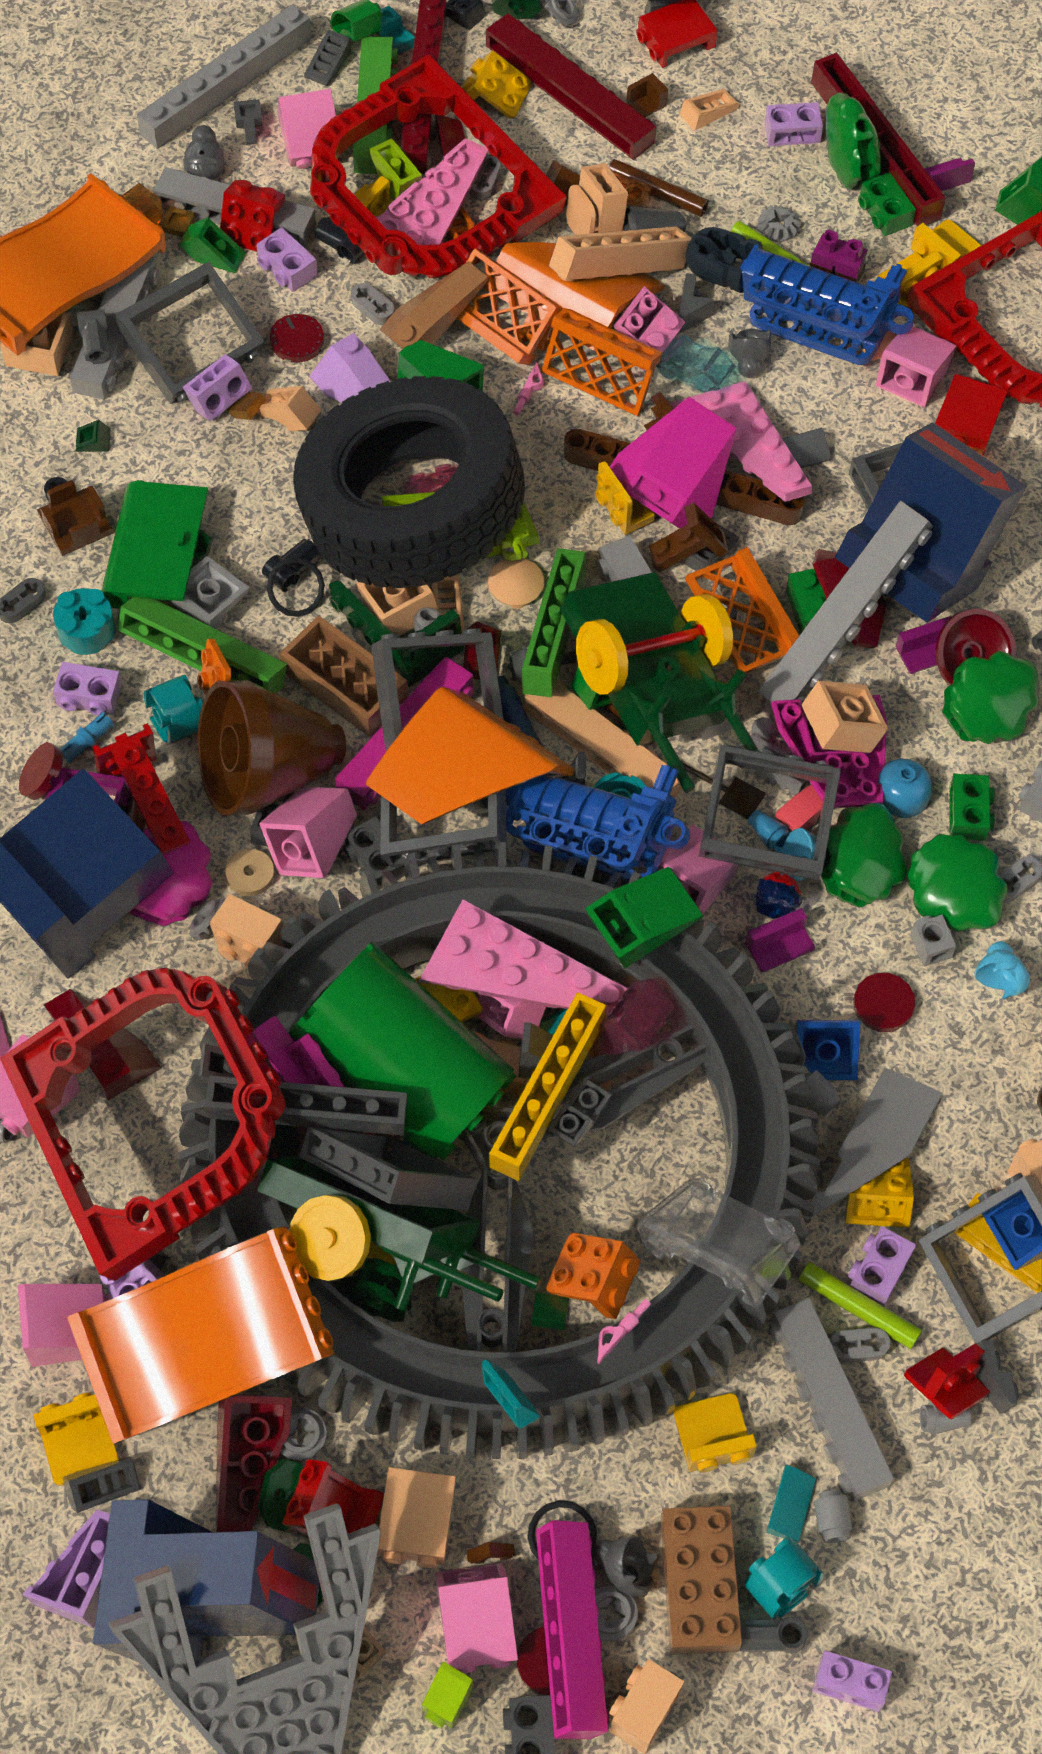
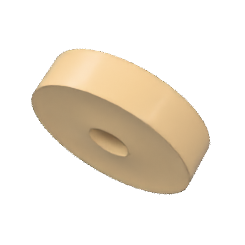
[225,849,274,896]

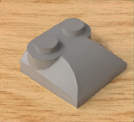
[171,556,250,629]

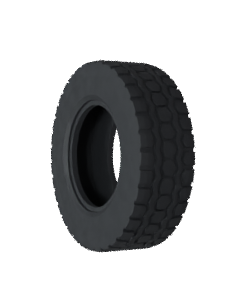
[293,376,525,588]

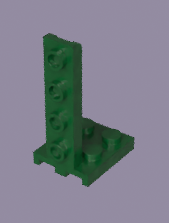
[329,581,464,687]

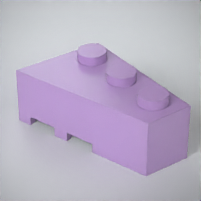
[22,1509,110,1628]

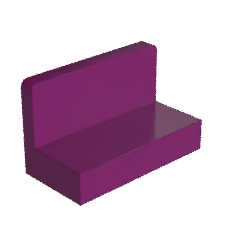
[925,157,975,191]
[895,615,952,674]
[745,908,815,972]

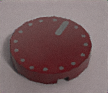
[269,313,324,363]

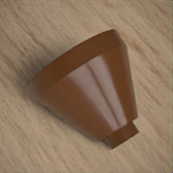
[197,680,346,816]

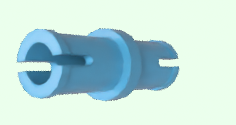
[59,712,115,764]

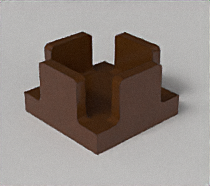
[37,480,114,556]

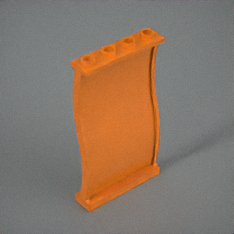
[0,173,166,356]
[67,1226,334,1444]

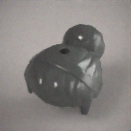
[183,125,225,180]
[728,328,771,378]
[591,1535,658,1597]

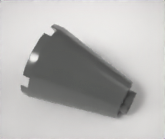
[623,204,686,232]

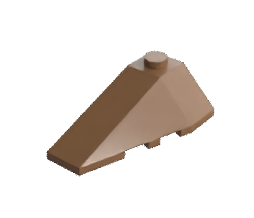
[380,261,489,349]

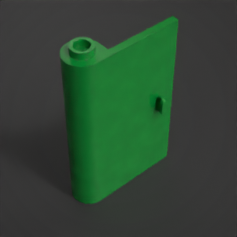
[101,480,209,609]

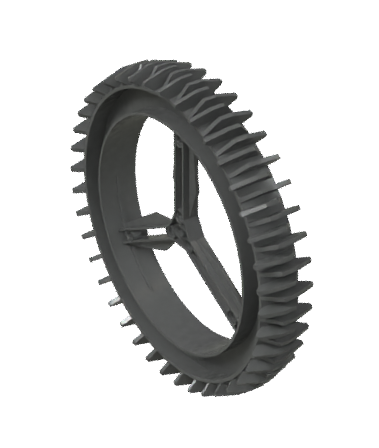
[178,842,820,1459]

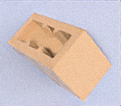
[257,386,321,431]

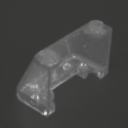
[636,1178,800,1309]

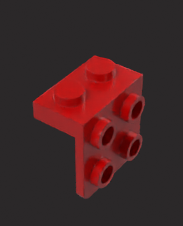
[220,180,285,252]

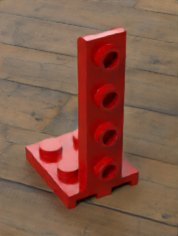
[92,723,190,855]

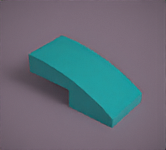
[376,6,415,55]

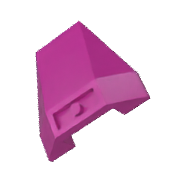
[610,397,737,528]
[771,694,887,808]

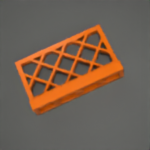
[457,248,560,365]
[541,308,663,416]
[685,547,799,674]

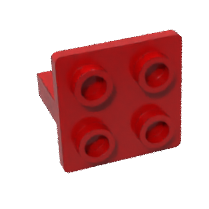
[904,1343,990,1420]

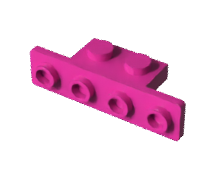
[251,1016,345,1087]

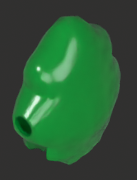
[825,93,881,190]
[942,651,1039,744]
[821,802,907,908]
[908,833,1008,932]

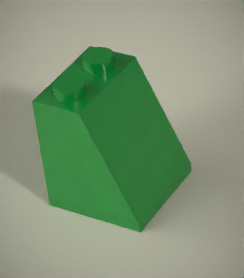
[398,340,484,391]

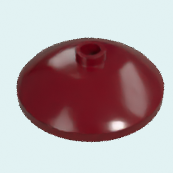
[935,608,1017,686]

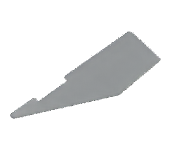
[803,1068,943,1220]

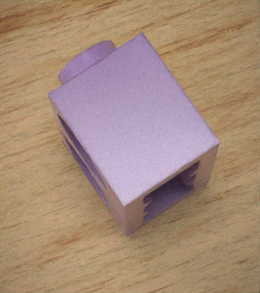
[765,102,823,146]
[257,227,318,292]
[183,354,253,421]
[53,662,122,716]
[848,1226,916,1306]
[812,1650,892,1712]

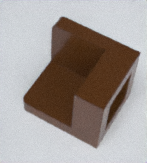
[626,73,668,118]
[546,160,580,206]

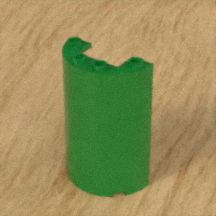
[288,941,517,1160]

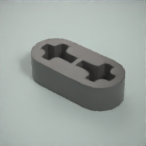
[0,578,46,623]

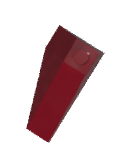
[44,989,161,1101]
[216,1394,292,1532]

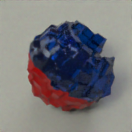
[755,872,802,919]

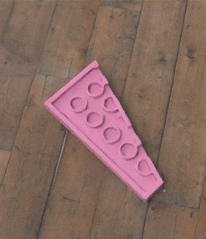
[376,139,489,245]
[669,381,812,502]
[418,900,629,1019]

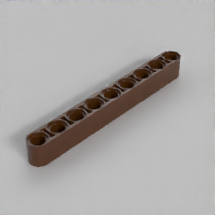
[563,429,805,525]

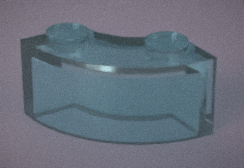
[656,334,736,393]

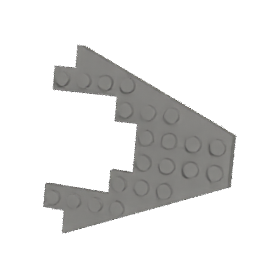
[109,1503,381,1754]

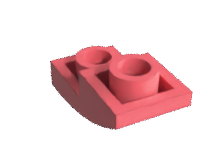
[775,784,823,831]

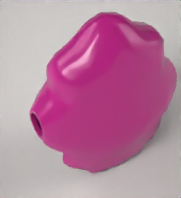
[129,821,213,926]

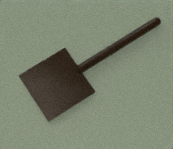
[681,762,767,819]

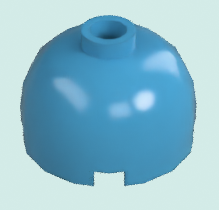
[878,758,932,818]

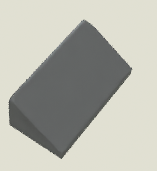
[782,428,831,468]

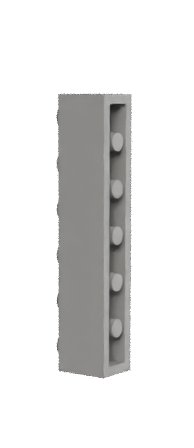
[153,167,316,248]
[70,257,159,400]
[769,1298,894,1501]

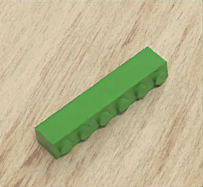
[353,36,398,174]
[522,548,586,698]
[117,597,287,693]

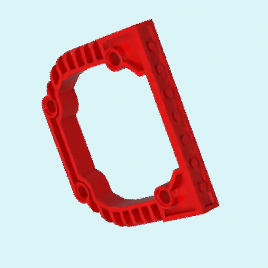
[310,54,567,278]
[906,211,1042,407]
[0,968,286,1281]

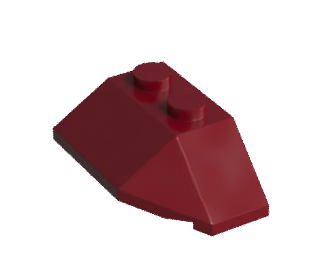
[812,549,886,649]

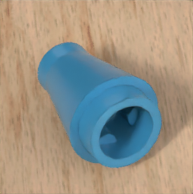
[748,810,790,851]

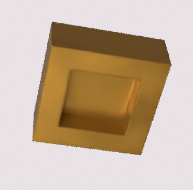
[161,206,196,237]
[227,392,266,420]

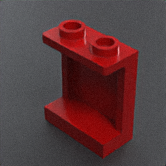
[636,0,718,68]
[935,374,1007,456]
[282,1460,384,1538]

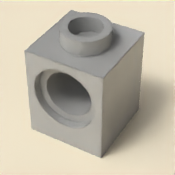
[910,915,956,967]

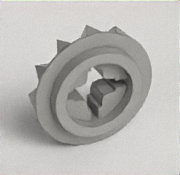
[544,0,578,27]
[758,204,801,241]
[189,898,224,941]
[280,1408,327,1462]
[595,1585,638,1642]

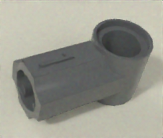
[77,309,110,364]
[740,1617,808,1654]

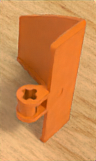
[484,242,666,352]
[366,687,576,824]

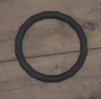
[267,557,325,617]
[527,1500,597,1559]

